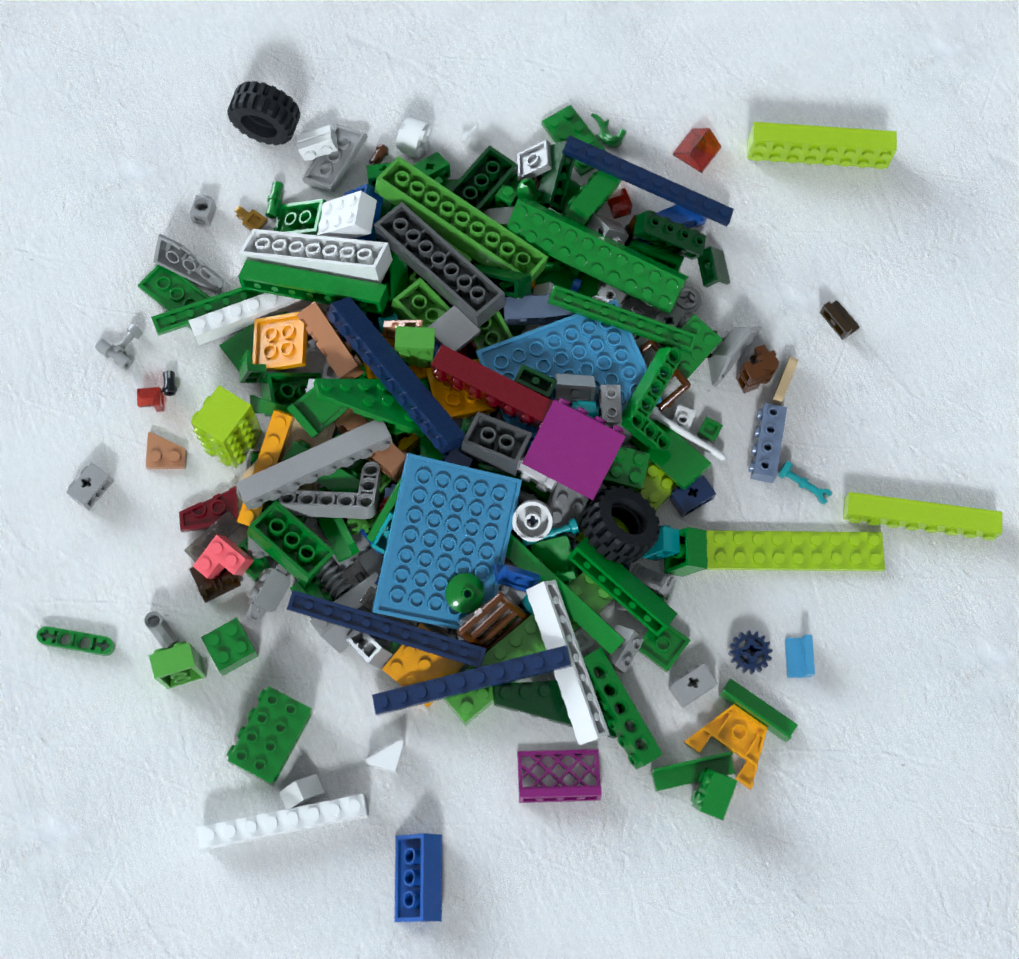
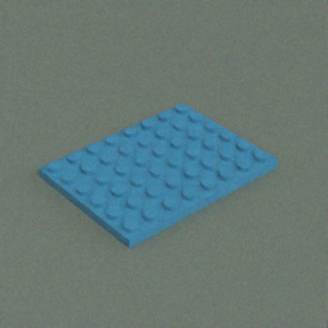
[476,299,662,454]
[372,453,522,635]

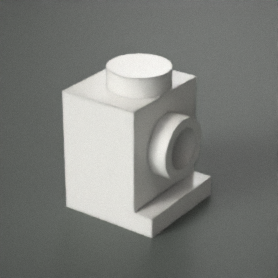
[672,405,696,437]

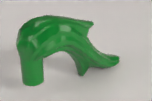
[591,113,626,148]

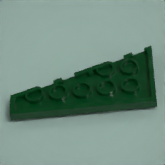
[492,680,617,739]

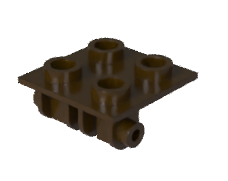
[189,567,241,603]

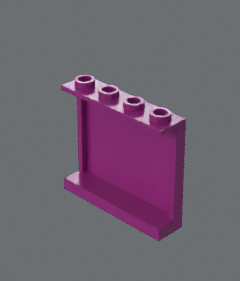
[522,397,627,500]

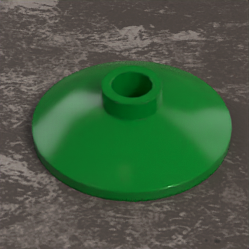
[445,573,485,613]

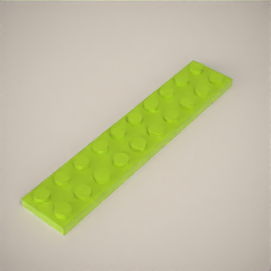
[705,530,885,571]

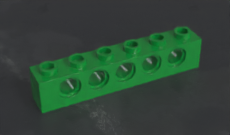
[583,647,663,769]

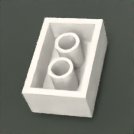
[317,191,377,239]

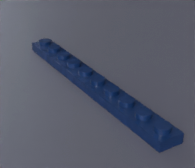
[562,135,734,227]
[287,590,487,668]
[372,645,572,715]

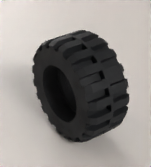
[227,81,300,145]
[582,486,660,564]

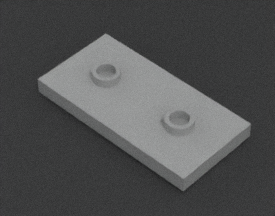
[302,124,368,192]

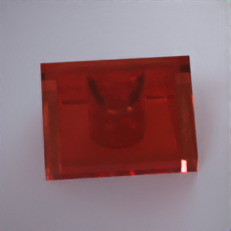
[673,128,722,173]

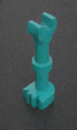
[777,460,832,505]
[522,517,580,546]

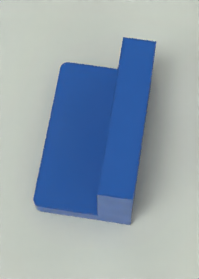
[493,564,541,592]

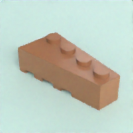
[296,302,365,379]
[334,408,407,483]

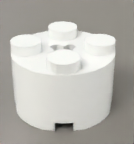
[396,117,433,158]
[512,500,553,542]

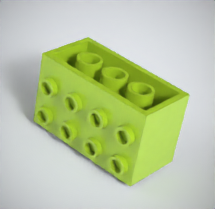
[191,385,262,468]

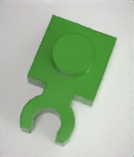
[346,512,379,535]

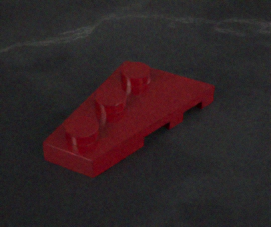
[179,486,240,532]

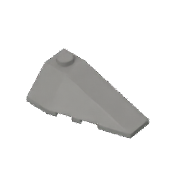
[153,234,224,294]
[310,572,379,653]

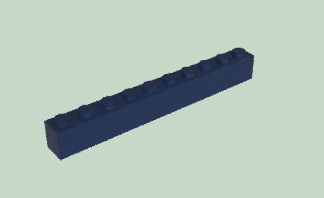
[327,297,466,454]

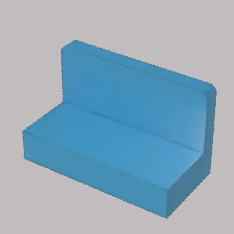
[785,635,815,678]

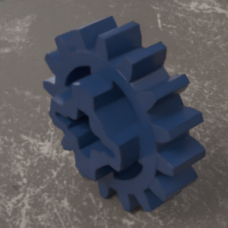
[728,630,773,674]

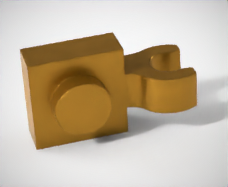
[235,206,268,231]

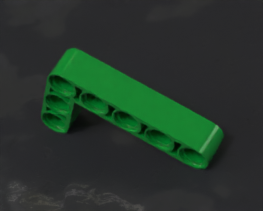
[621,347,682,450]

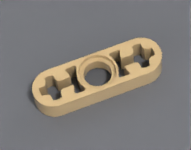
[771,356,799,406]

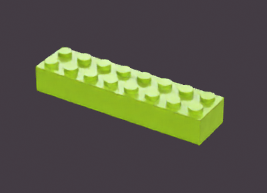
[747,122,897,169]

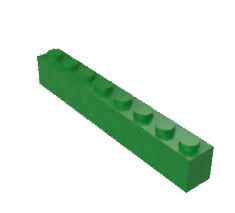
[238,260,389,314]

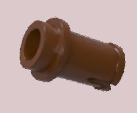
[369,144,389,165]

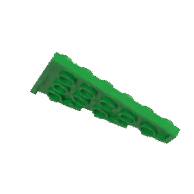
[313,378,430,438]

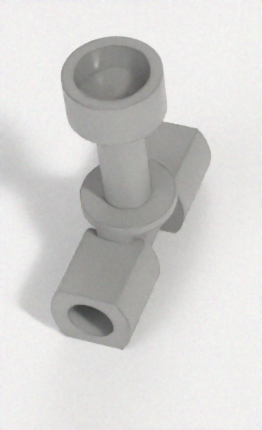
[95,323,143,371]

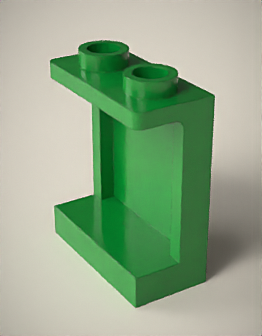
[287,378,349,438]

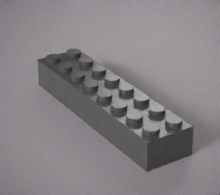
[374,202,506,328]

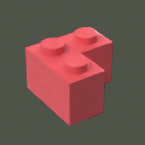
[193,535,254,579]

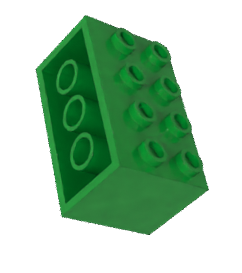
[226,686,313,786]

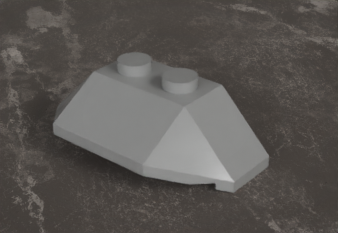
[708,325,762,387]

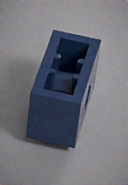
[669,475,716,518]

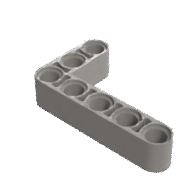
[278,461,382,519]

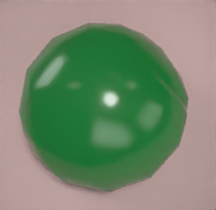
[516,178,541,204]

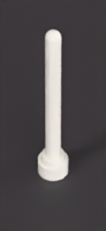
[649,406,726,461]

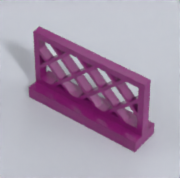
[517,749,602,803]

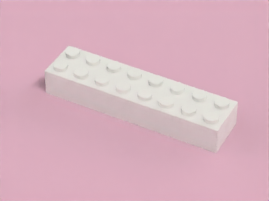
[238,229,393,283]

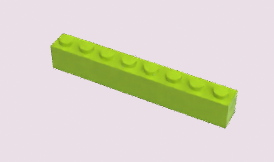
[843,492,1003,541]

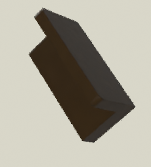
[820,301,859,340]

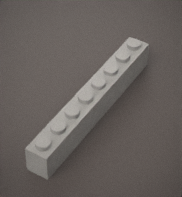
[236,420,393,510]

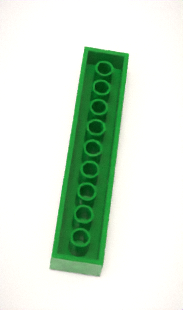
[506,197,689,314]

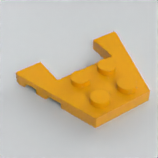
[684,704,768,790]

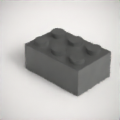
[461,412,532,476]

